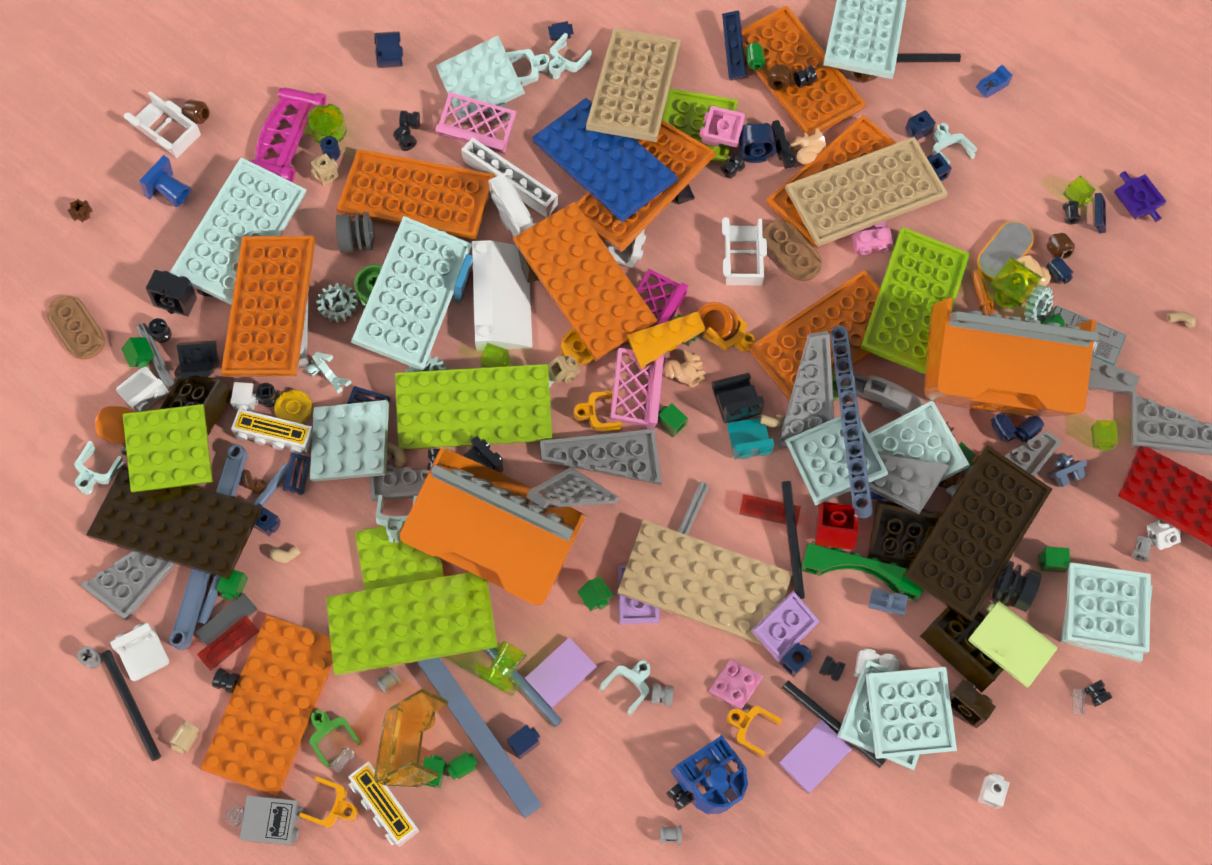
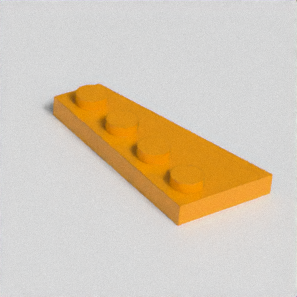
[627,312,705,370]

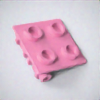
[708,659,763,710]

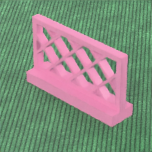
[435,92,517,154]
[610,348,664,429]

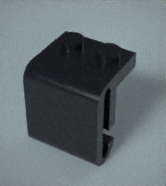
[711,372,764,424]

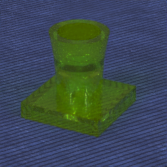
[989,257,1042,308]
[474,641,527,697]

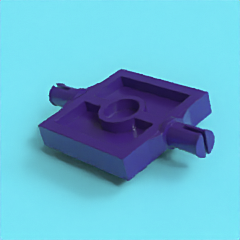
[1114,171,1167,223]

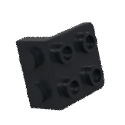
[174,340,219,379]
[463,436,504,473]

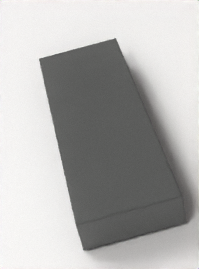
[196,593,258,648]

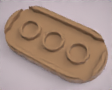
[762,220,822,281]
[47,296,105,359]

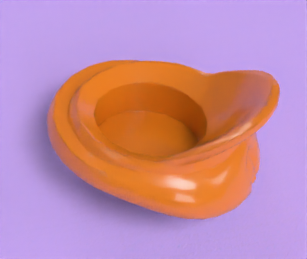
[698,302,738,341]
[95,406,135,444]

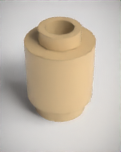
[169,721,199,754]

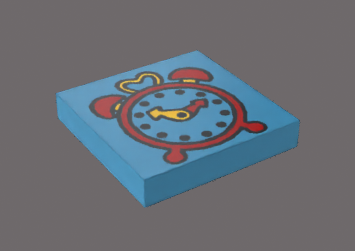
[454,254,473,303]

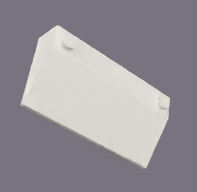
[472,240,532,351]

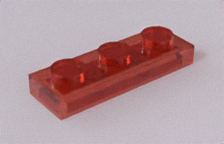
[739,494,801,526]
[197,615,259,671]

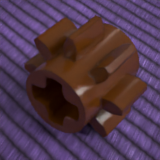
[67,199,93,223]

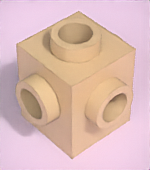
[311,153,339,186]
[548,355,581,383]

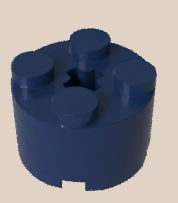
[374,31,403,68]
[739,123,776,163]

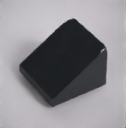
[675,184,695,204]

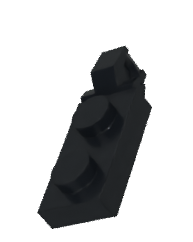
[771,120,796,169]

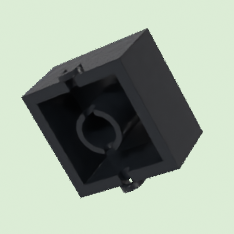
[146,270,197,317]

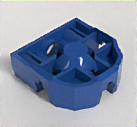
[671,735,748,814]

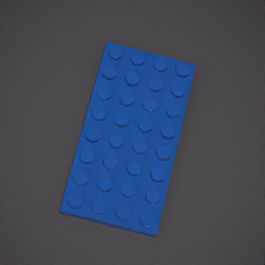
[532,98,677,222]

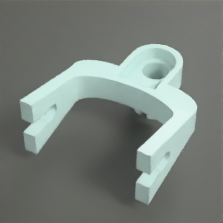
[549,33,592,79]
[506,49,550,87]
[932,123,977,164]
[305,352,352,394]
[74,441,125,495]
[376,495,417,543]
[599,660,650,716]

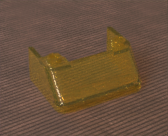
[374,689,448,787]

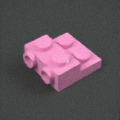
[699,106,746,147]
[851,221,893,255]

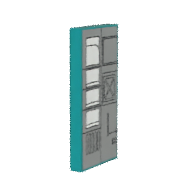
[1052,306,1126,365]

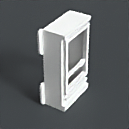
[124,91,201,158]
[488,172,536,237]
[722,217,767,286]

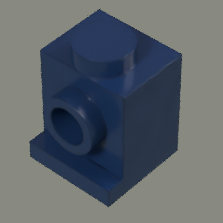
[927,152,952,181]
[254,503,281,536]

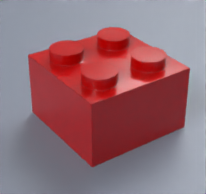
[815,502,859,550]

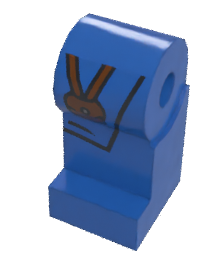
[976,65,1013,98]

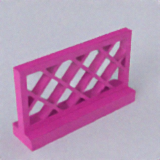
[636,269,689,327]

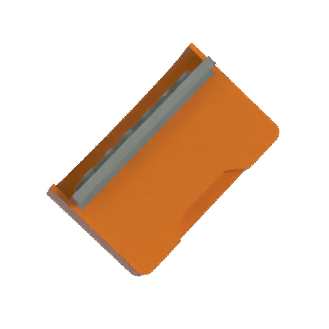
[924,297,1099,417]
[400,448,587,606]

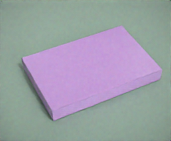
[617,564,660,624]
[751,591,820,662]
[524,637,597,709]
[779,720,852,794]

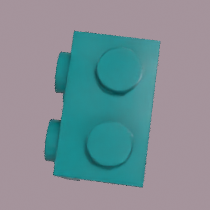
[727,418,775,460]

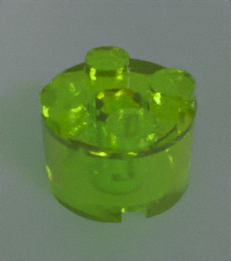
[308,104,347,144]

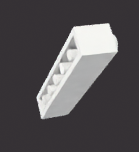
[461,137,558,218]

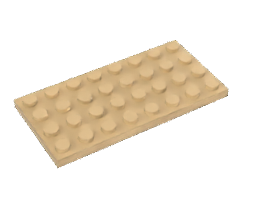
[586,28,681,142]
[785,137,948,247]
[617,520,792,646]

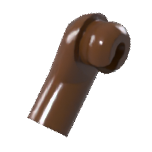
[241,470,266,493]

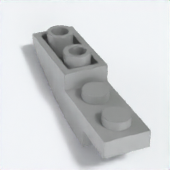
[847,374,925,414]

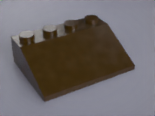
[159,375,233,435]
[867,500,942,568]
[920,607,1004,693]

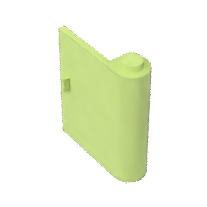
[968,601,1058,688]

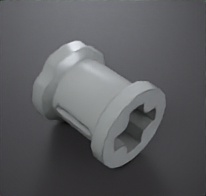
[1131,536,1154,562]
[77,646,102,669]
[375,667,402,694]
[660,825,682,845]

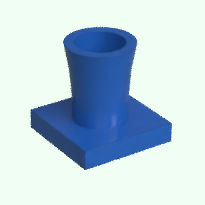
[139,155,191,207]

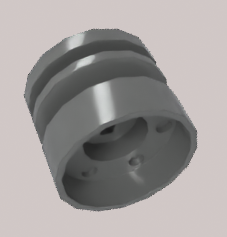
[336,212,374,253]

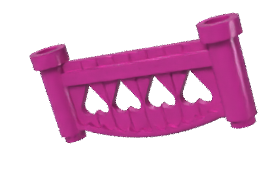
[249,87,326,183]

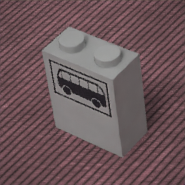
[239,796,303,846]

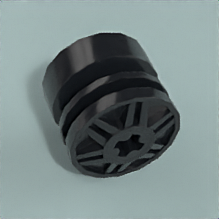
[992,561,1042,612]

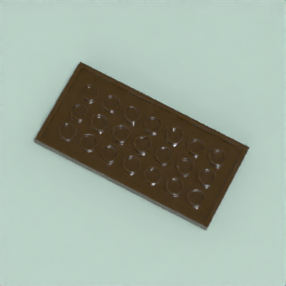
[903,445,1052,621]
[86,467,262,580]

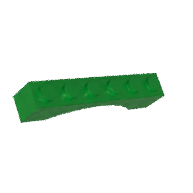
[801,543,922,601]

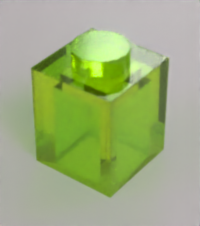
[1063,175,1096,207]
[480,343,511,368]
[1091,420,1118,451]

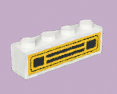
[231,409,314,455]
[348,761,420,847]

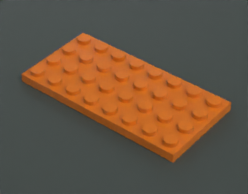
[742,5,866,136]
[766,115,897,249]
[576,120,716,252]
[336,149,495,240]
[513,202,658,361]
[221,236,316,376]
[748,270,880,401]
[200,615,333,798]

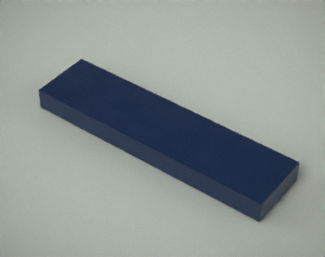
[722,10,747,81]

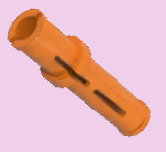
[971,270,995,316]

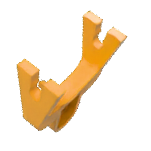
[703,305,755,352]
[573,390,622,432]
[726,706,783,757]
[299,776,358,828]

